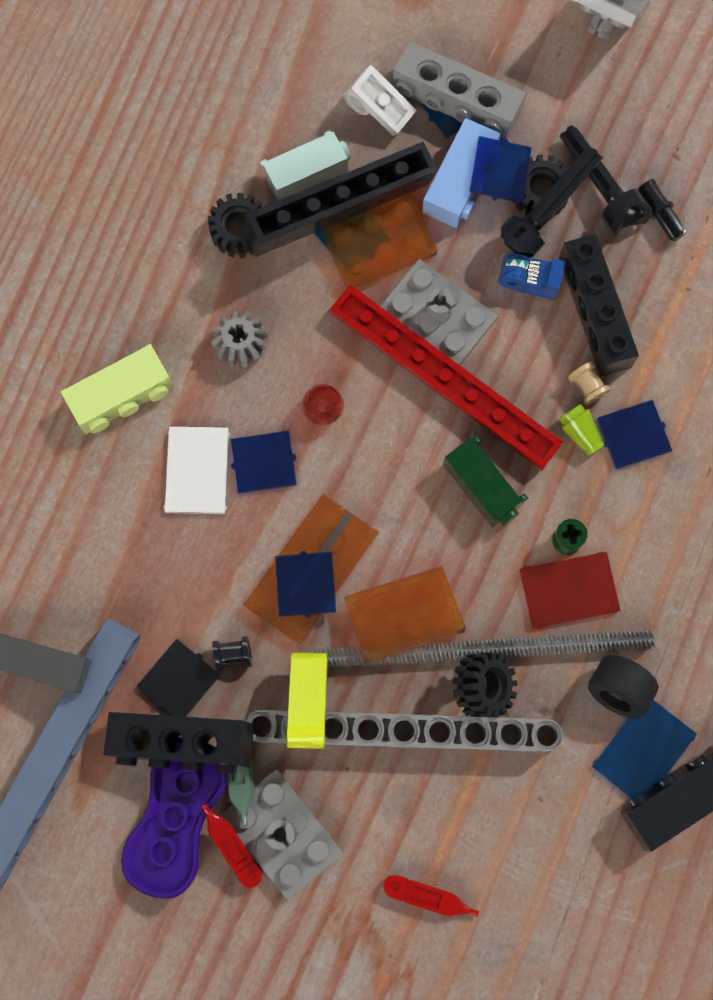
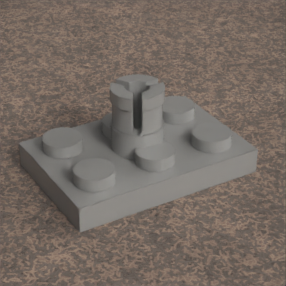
[572,0,651,39]
[380,258,498,366]
[221,769,344,901]

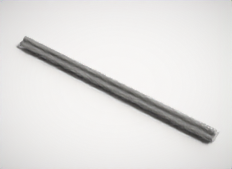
[306,630,655,668]

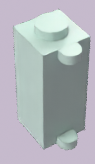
[260,130,351,201]

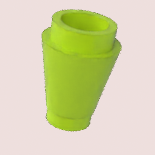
[559,404,605,456]

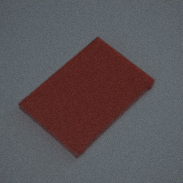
[519,552,621,629]

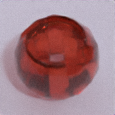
[302,383,344,426]

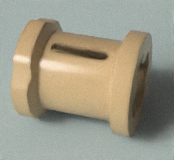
[568,361,611,406]

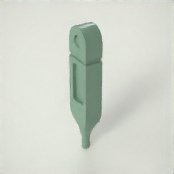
[228,753,255,827]

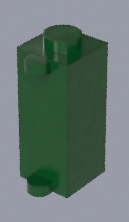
[443,435,529,528]

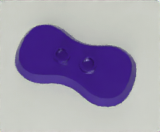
[121,737,228,899]

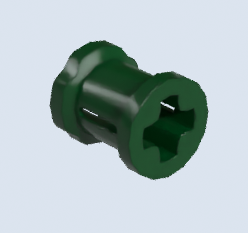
[552,519,587,555]

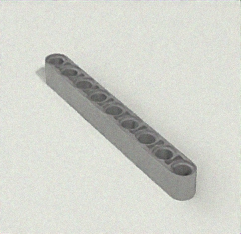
[246,710,564,753]

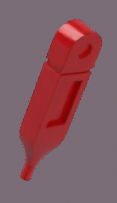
[201,802,262,888]
[383,874,479,917]

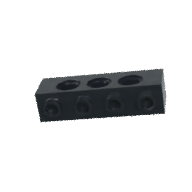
[559,234,639,377]
[103,712,255,774]

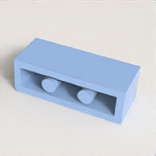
[422,118,502,229]

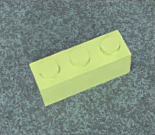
[61,344,174,434]

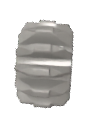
[211,310,268,368]

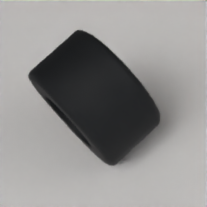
[588,655,659,719]

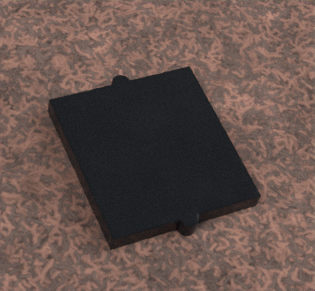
[137,639,221,717]

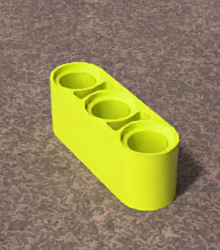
[287,652,327,749]

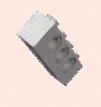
[392,41,527,141]

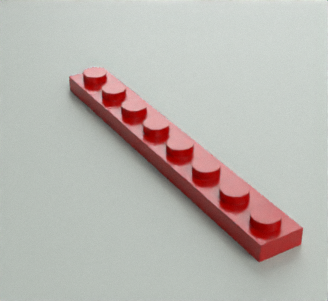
[330,284,564,471]

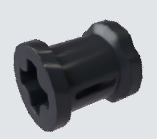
[212,636,252,672]

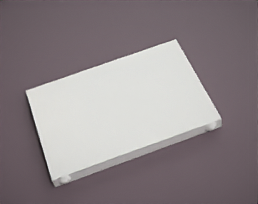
[164,427,230,514]

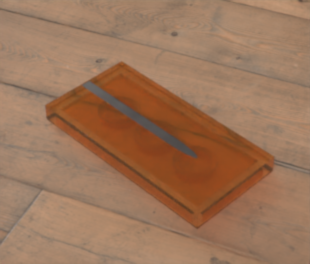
[243,494,379,645]

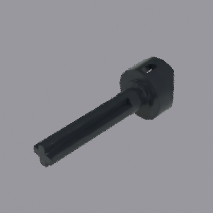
[560,125,653,237]
[501,145,603,258]

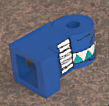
[498,253,566,300]

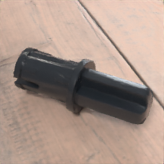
[638,179,686,241]

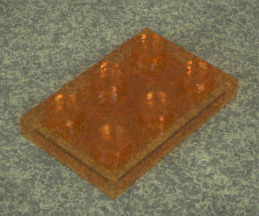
[322,194,438,289]
[344,566,466,663]

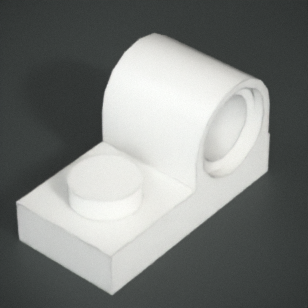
[343,64,417,136]

